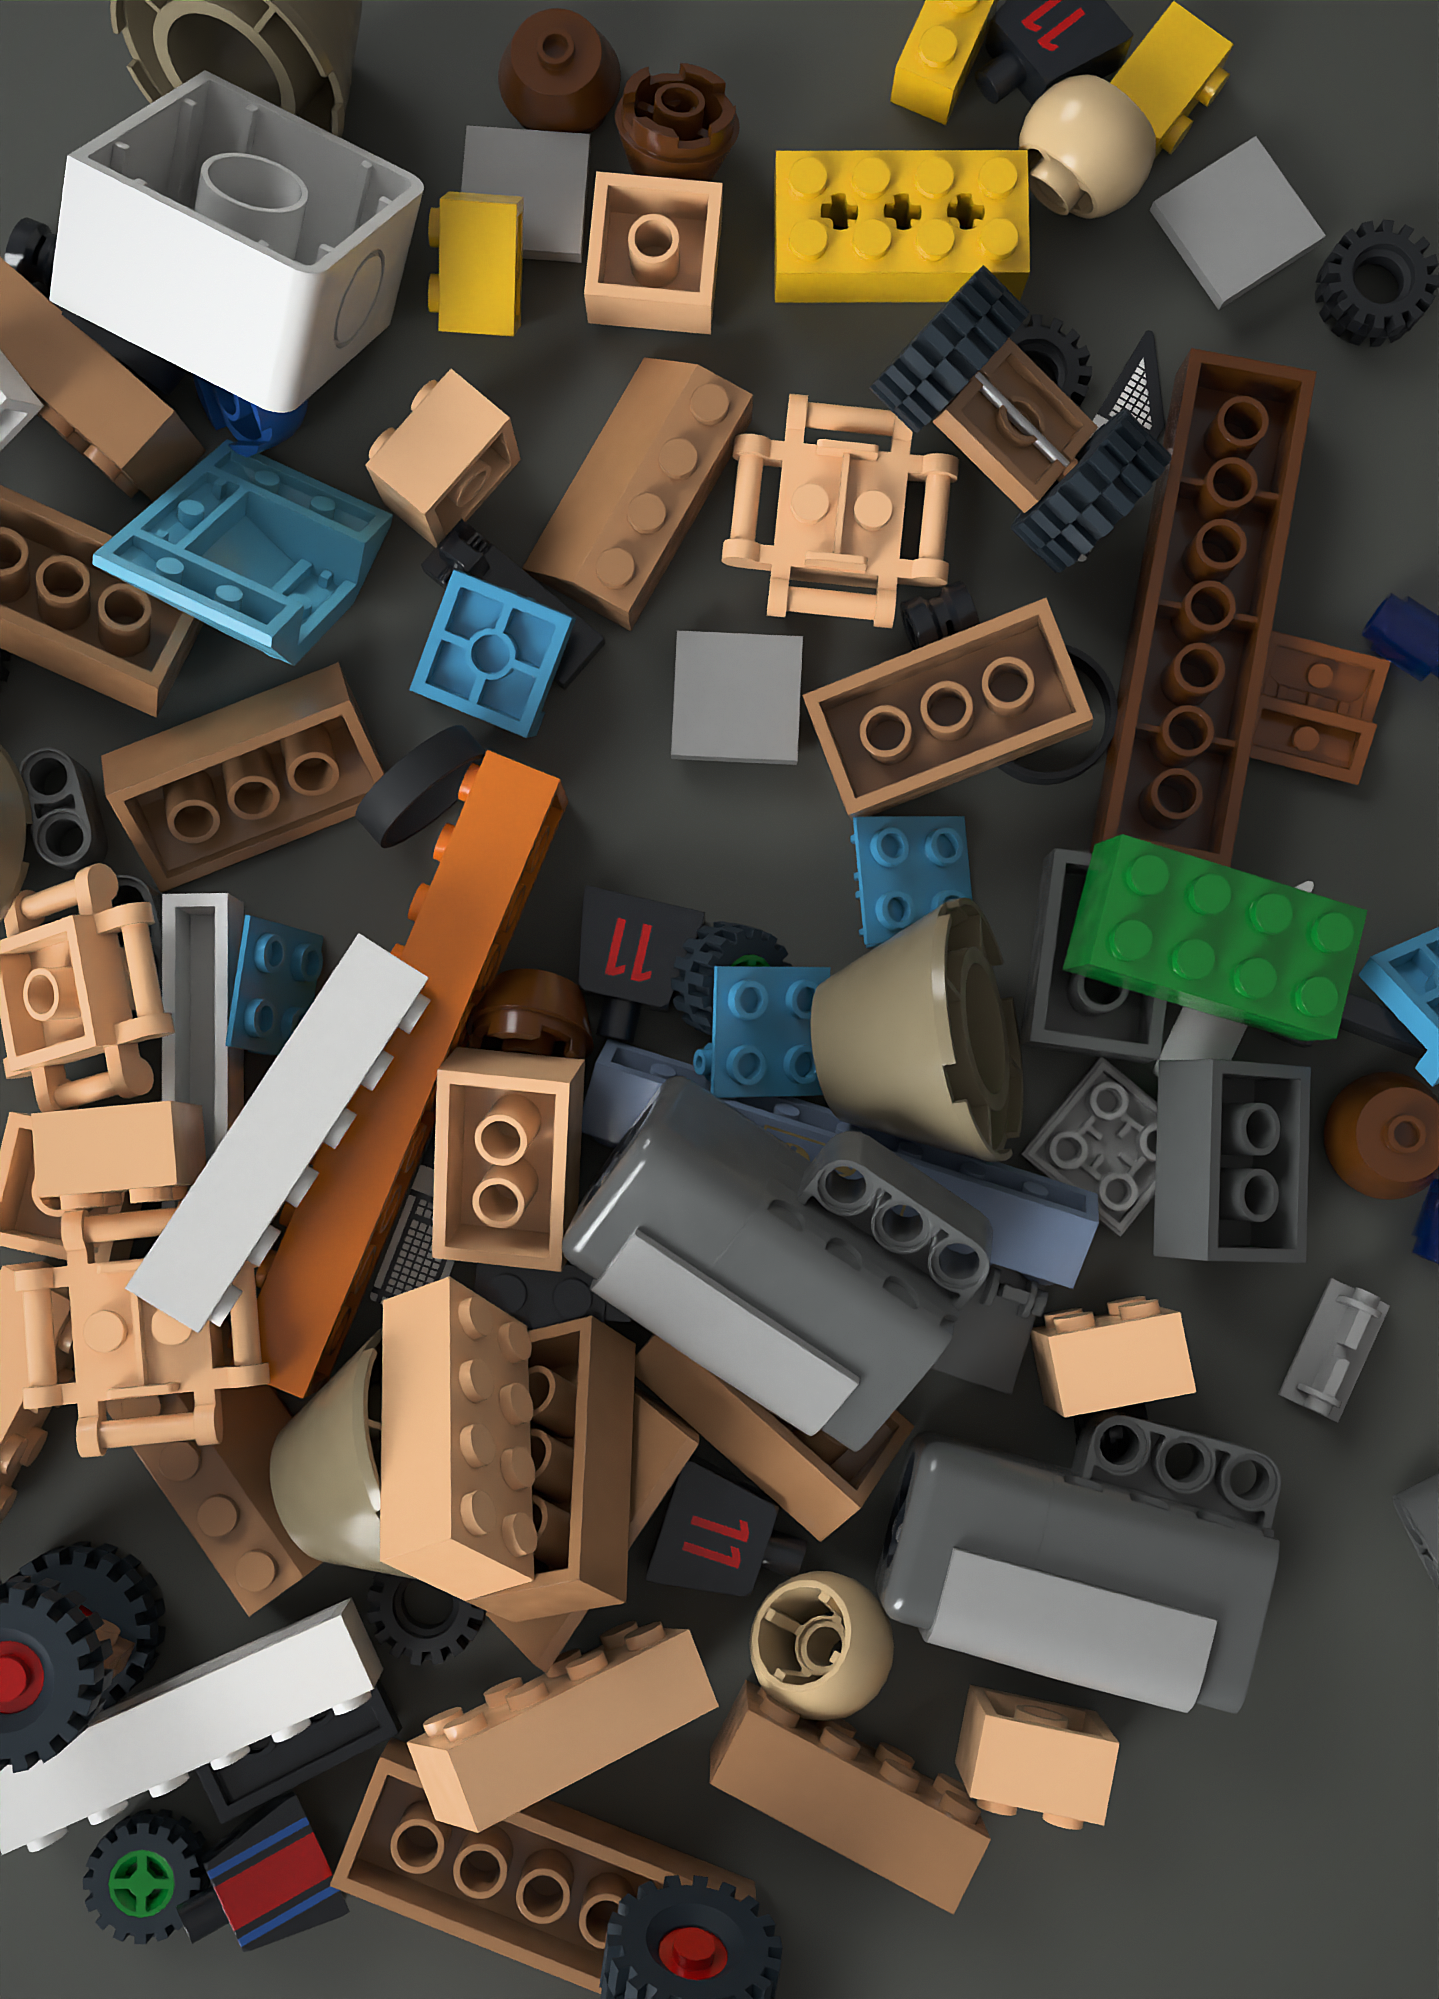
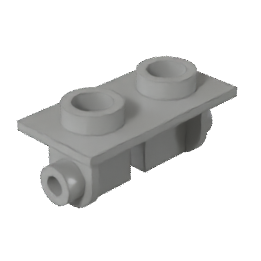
[1278,1278,1390,1423]

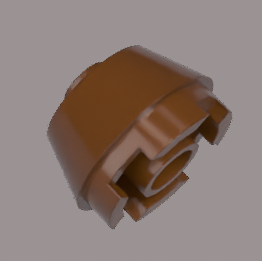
[498,8,621,134]
[615,63,740,182]
[466,969,594,1059]
[1324,1072,1439,1200]

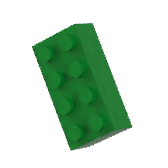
[1062,834,1368,1042]

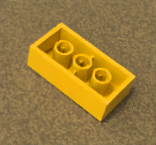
[774,150,1030,303]

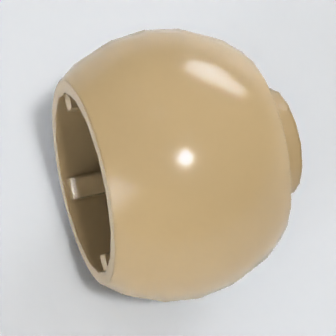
[1018,74,1156,219]
[749,1571,894,1721]

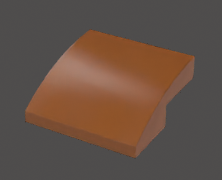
[1250,630,1391,785]

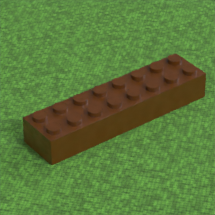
[1089,348,1317,867]

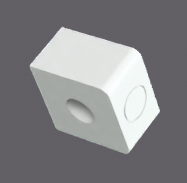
[49,70,424,413]

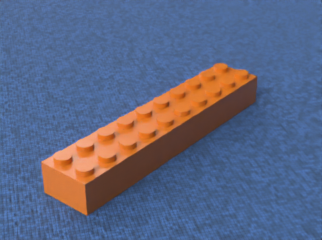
[227,750,569,1399]

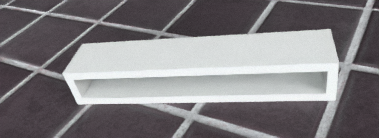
[162,893,244,1208]
[125,933,431,1333]
[0,1597,383,1855]

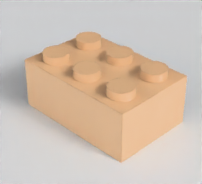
[432,1047,585,1272]

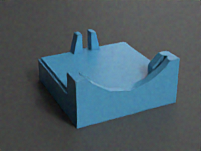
[409,569,577,738]
[1359,927,1439,1087]

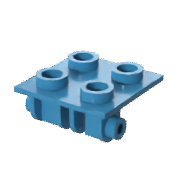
[850,816,972,949]
[225,915,323,1056]
[693,966,831,1098]

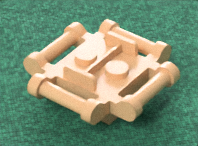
[721,394,959,629]
[0,863,175,1112]
[14,1200,270,1458]

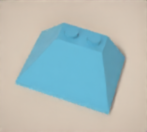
[92,439,393,666]

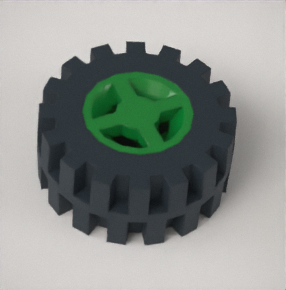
[671,921,792,1036]
[83,1809,211,1944]

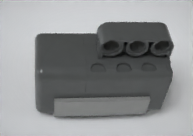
[562,1076,993,1452]
[875,1410,1281,1714]

